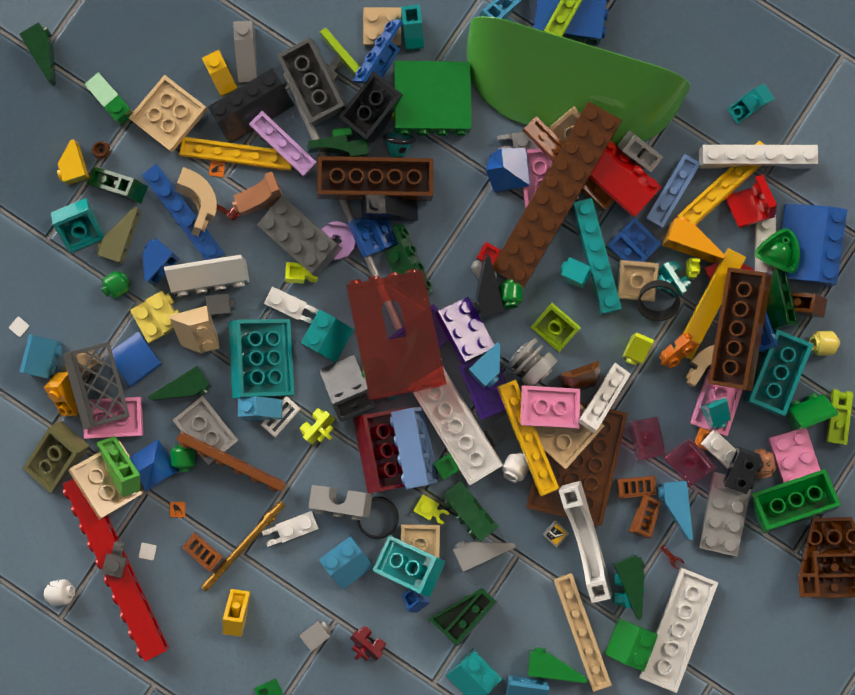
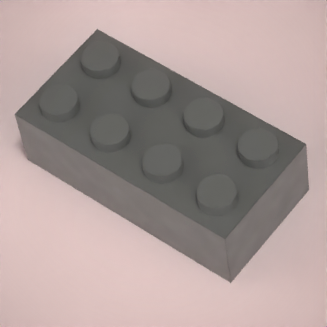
[277,37,347,126]
[257,196,342,277]

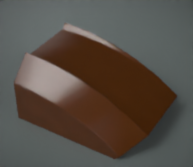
[558,361,600,391]

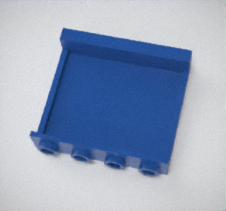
[533,0,610,44]

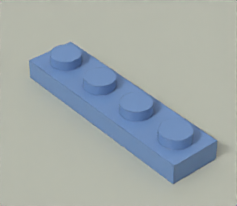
[646,154,701,229]

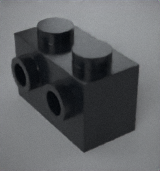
[723,446,763,494]

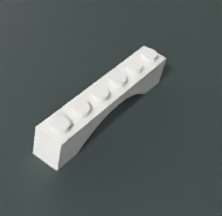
[699,145,818,169]
[559,481,613,603]

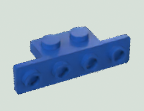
[353,19,403,83]

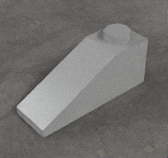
[233,21,257,83]
[453,540,516,572]

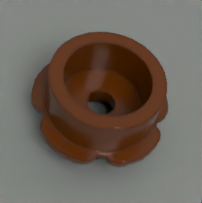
[92,141,110,159]

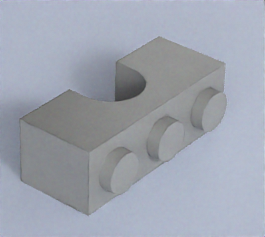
[309,485,373,520]

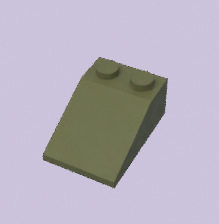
[23,421,90,493]

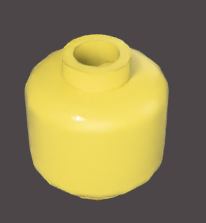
[809,331,840,356]

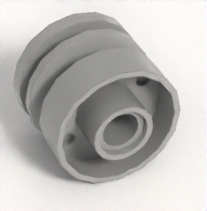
[507,338,558,386]

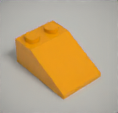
[662,217,725,264]

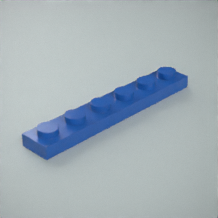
[142,164,225,260]

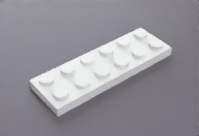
[409,366,503,485]
[639,568,718,693]

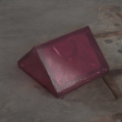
[628,416,666,460]
[664,438,717,487]

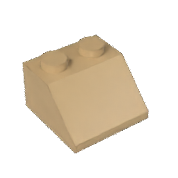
[169,306,219,353]

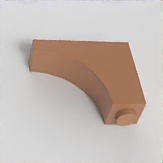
[232,172,283,216]

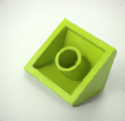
[530,303,581,352]

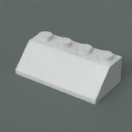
[164,255,250,297]

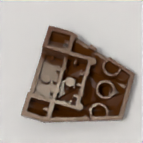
[798,517,855,599]

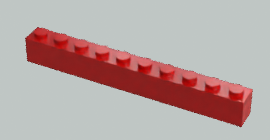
[63,479,169,662]

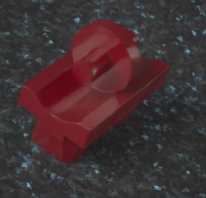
[350,626,386,661]

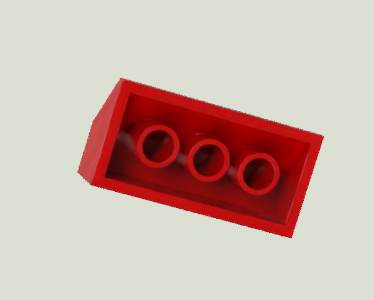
[589,141,662,217]

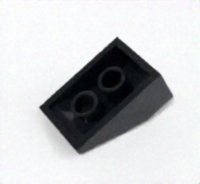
[338,71,403,143]

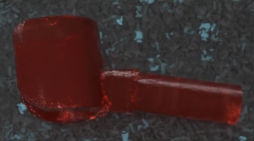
[216,204,240,220]
[660,545,684,569]

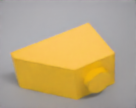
[202,50,238,97]
[57,139,89,185]
[223,589,250,637]

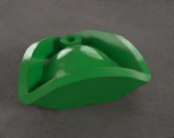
[754,228,800,273]

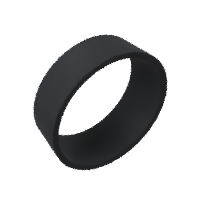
[637,280,680,321]
[357,496,399,539]

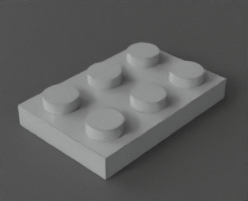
[173,396,239,465]

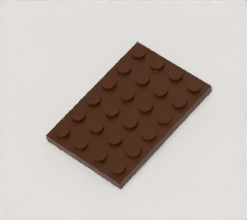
[526,402,628,526]

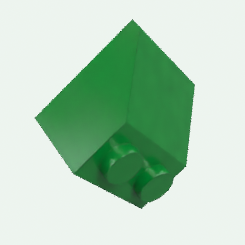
[786,392,839,430]
[605,617,658,672]

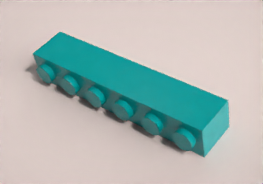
[572,198,622,316]

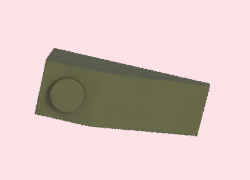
[97,207,142,265]

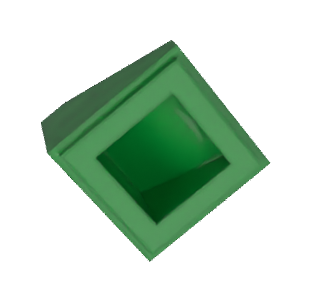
[254,678,283,695]

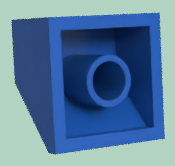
[143,238,180,287]

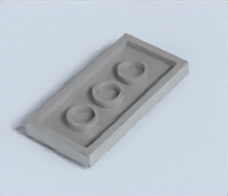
[698,472,751,557]

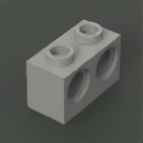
[617,130,663,172]

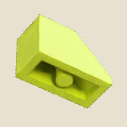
[622,332,654,366]

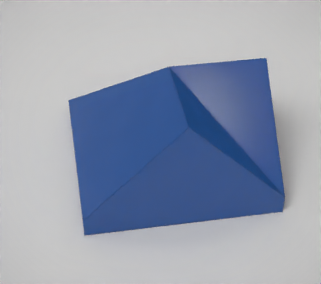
[486,148,531,192]
[129,439,179,492]

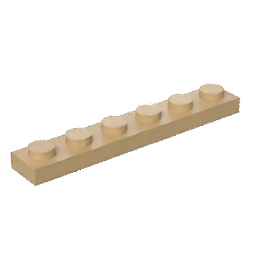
[553,573,612,692]

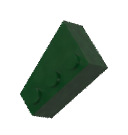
[442,480,499,542]
[428,588,498,646]

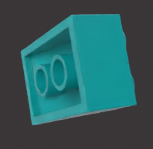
[372,535,446,597]

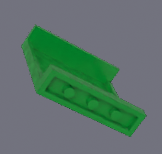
[393,61,471,136]

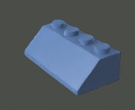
[390,407,439,489]

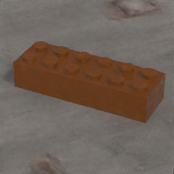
[318,156,433,201]
[708,267,772,391]

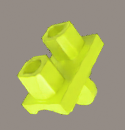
[300,408,336,445]

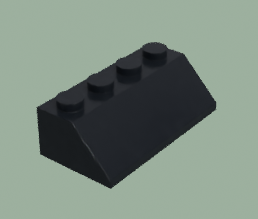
[208,68,294,143]

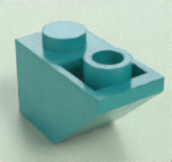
[401,4,424,50]
[727,83,775,124]
[560,257,591,288]

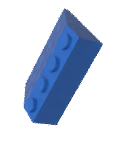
[777,204,848,287]

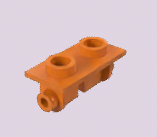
[659,332,699,368]

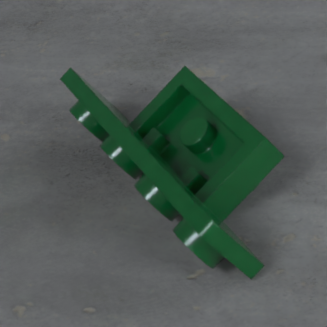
[384,224,433,296]

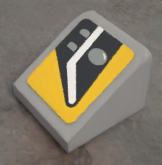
[542,520,569,548]

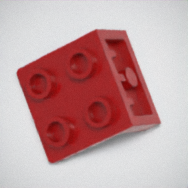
[725,174,777,228]

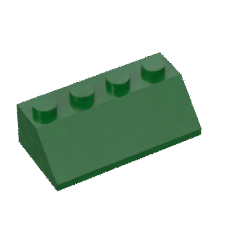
[752,469,841,534]

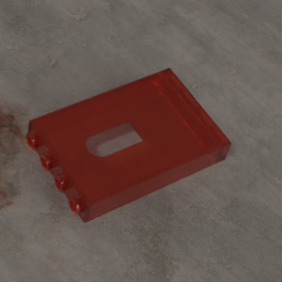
[346,268,447,401]

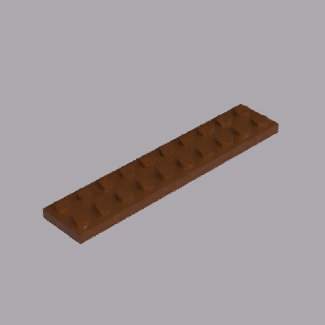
[493,101,622,288]

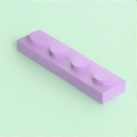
[249,111,317,177]

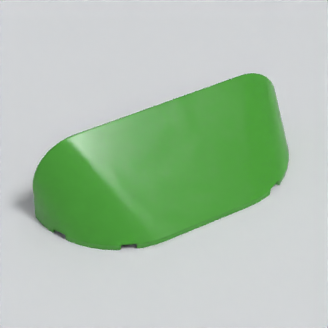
[466,16,691,147]

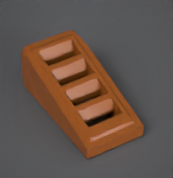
[616,476,657,498]
[628,495,662,539]
[182,532,224,572]

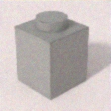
[300,619,331,652]

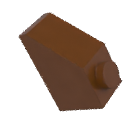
[791,292,827,318]

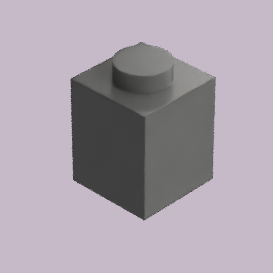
[206,294,235,317]

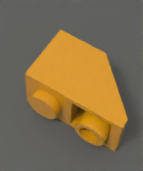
[43,372,78,416]

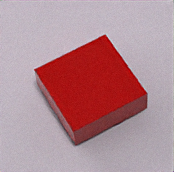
[476,242,501,265]

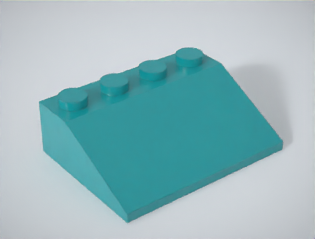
[228,319,295,399]

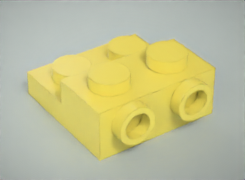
[130,291,180,344]

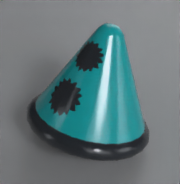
[383,133,415,158]

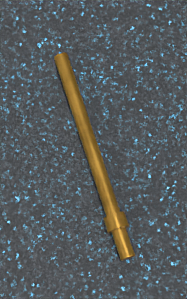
[201,500,286,592]

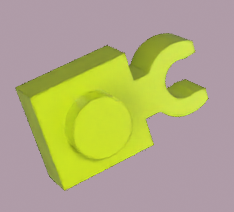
[686,258,700,280]
[285,262,318,284]
[413,494,450,524]

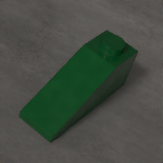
[19,22,56,86]
[87,166,148,204]
[766,268,798,331]
[148,366,212,401]
[613,554,645,620]

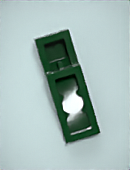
[307,135,369,157]

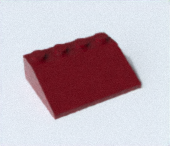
[353,406,414,493]

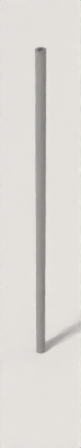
[283,73,402,331]

